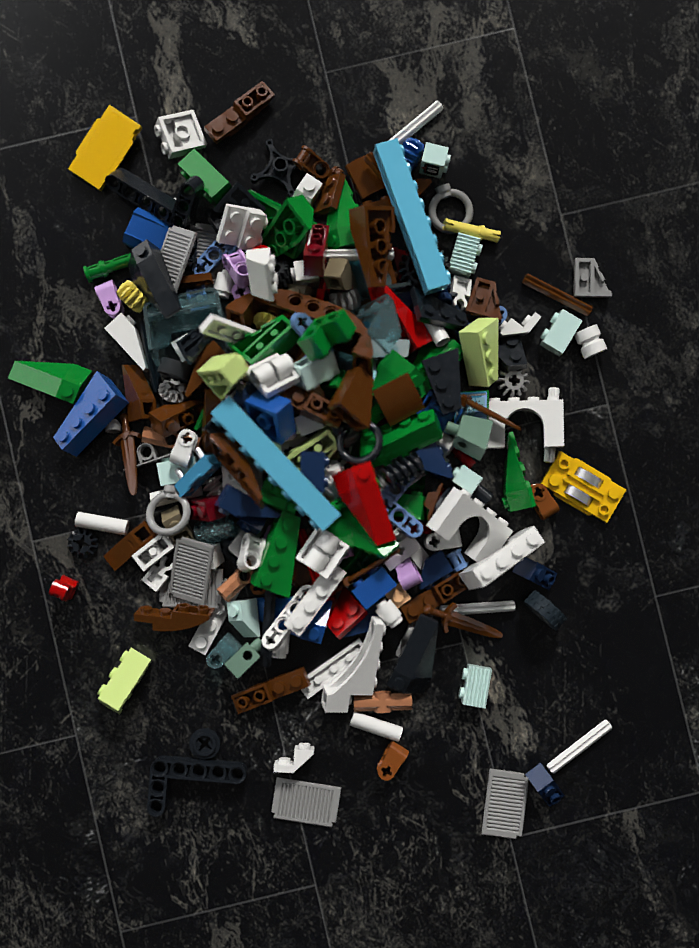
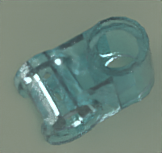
[206,632,242,669]

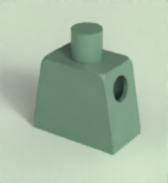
[444,415,493,460]
[224,637,262,679]

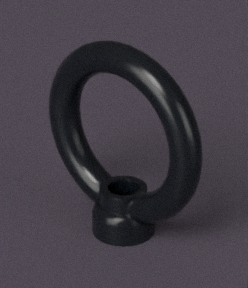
[332,421,383,465]

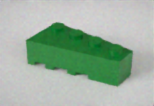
[360,409,443,472]
[249,509,301,598]

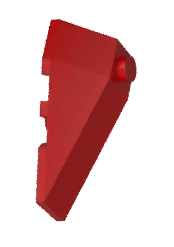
[368,285,433,356]
[333,461,396,546]

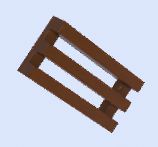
[178,273,214,289]

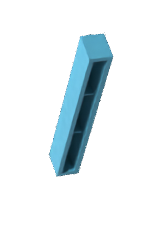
[373,138,451,296]
[211,396,341,531]

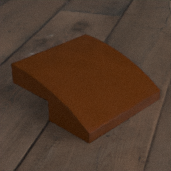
[345,152,386,200]
[373,372,425,427]

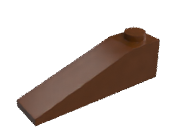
[349,206,395,287]
[209,433,264,509]

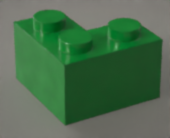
[297,309,357,361]

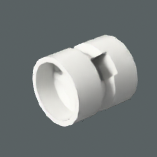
[574,324,608,359]

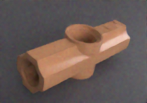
[141,426,201,454]
[216,559,254,602]
[354,691,412,713]

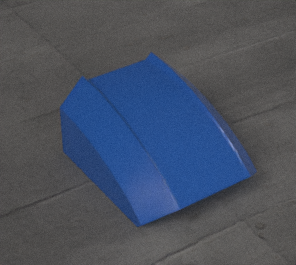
[123,207,172,250]

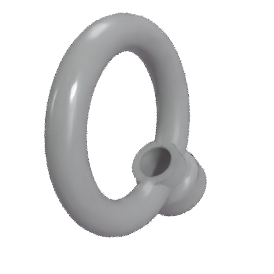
[428,183,473,234]
[146,485,191,536]

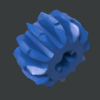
[402,137,424,171]

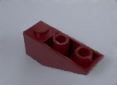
[303,224,329,277]
[182,495,231,522]

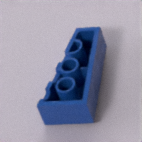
[53,371,129,457]

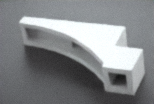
[321,616,386,713]

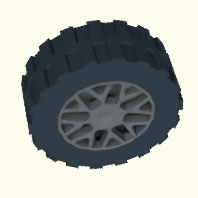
[524,590,567,631]

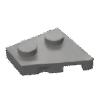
[574,258,612,298]

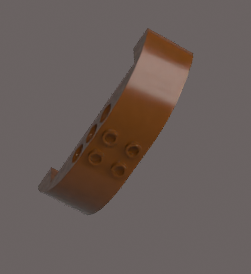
[225,289,373,377]

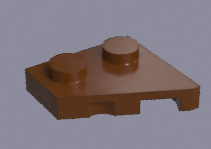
[313,172,346,218]
[465,277,502,323]

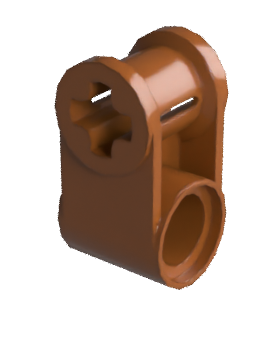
[531,484,560,521]
[377,740,409,781]

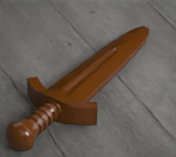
[461,394,522,431]
[112,413,142,496]
[329,549,400,597]
[423,602,503,638]

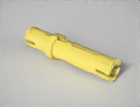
[443,218,501,243]

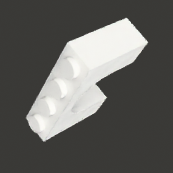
[487,396,564,449]
[426,487,513,562]
[458,526,545,590]

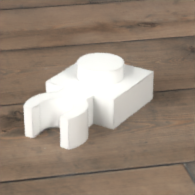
[450,275,472,311]
[142,556,173,592]

